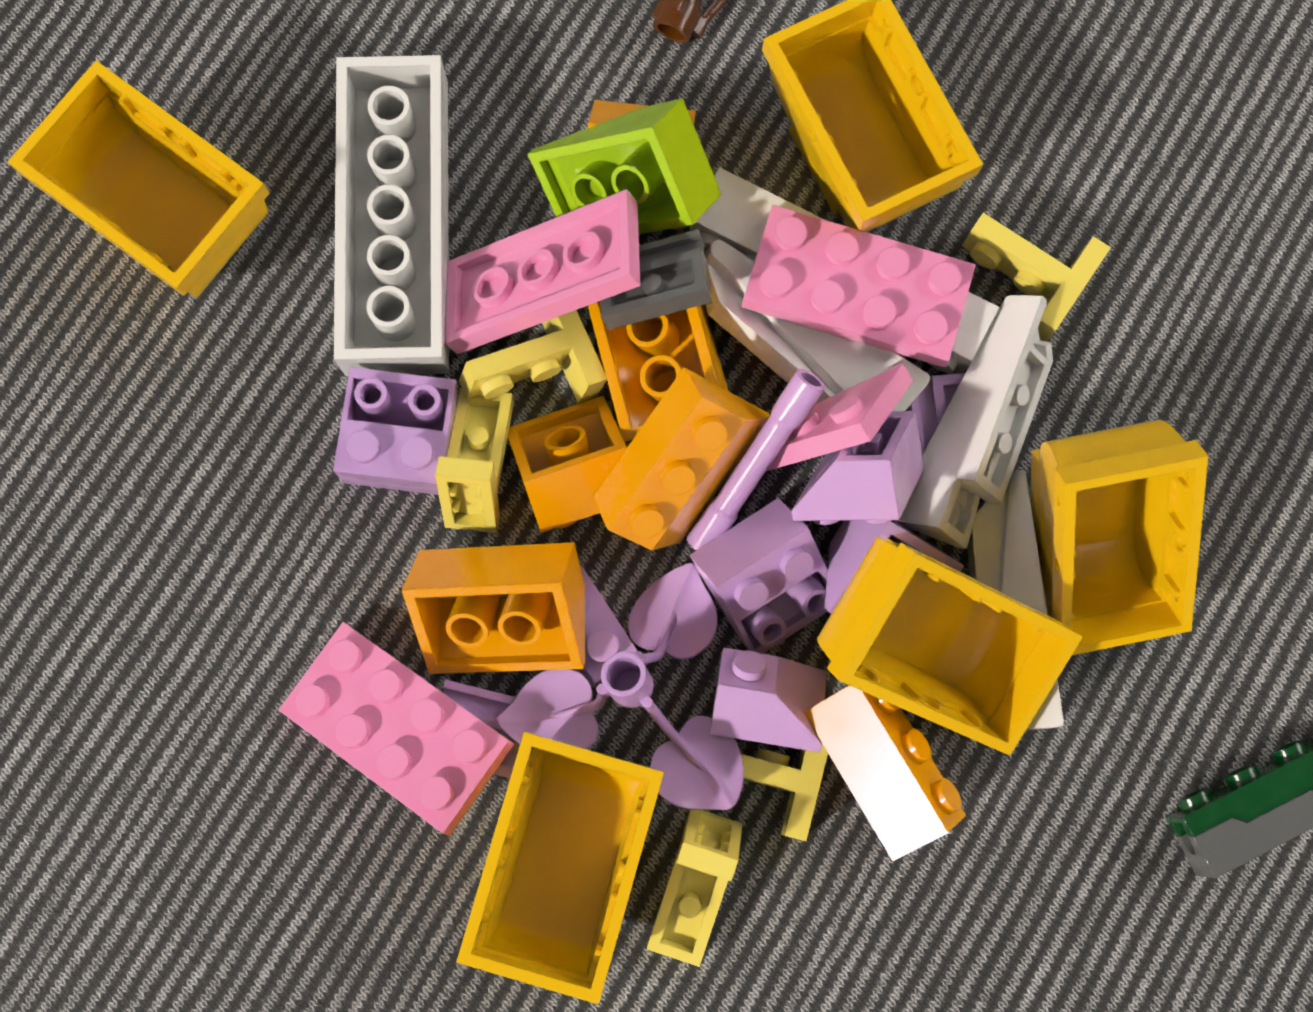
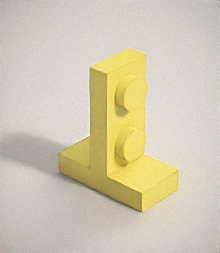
[962,213,1111,342]
[459,310,607,403]
[435,388,513,533]
[736,742,828,841]
[647,810,742,967]

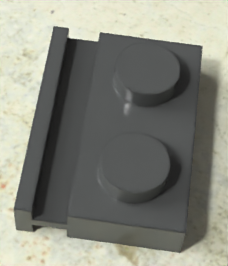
[600,229,712,330]

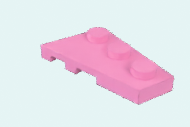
[766,363,914,471]

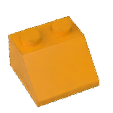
[508,395,627,533]

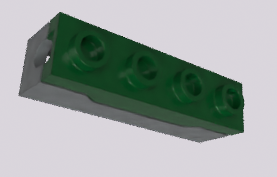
[1165,739,1313,879]

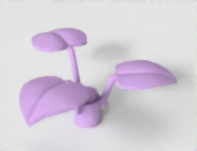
[497,563,744,810]

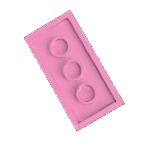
[445,189,641,354]
[741,205,976,368]
[279,622,514,836]

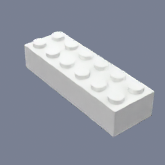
[334,55,449,376]

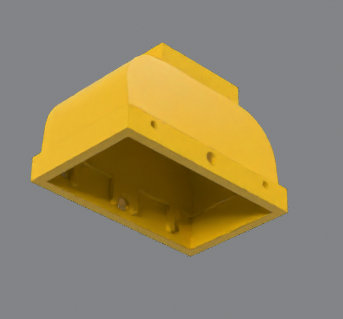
[762,0,983,232]
[8,60,270,298]
[1031,420,1208,655]
[817,536,1083,756]
[456,732,664,1005]

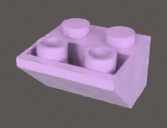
[333,367,457,495]
[791,411,924,525]
[690,498,828,654]

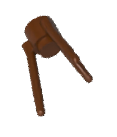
[652,0,728,44]

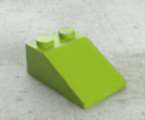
[527,98,722,234]

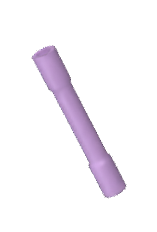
[687,369,825,550]

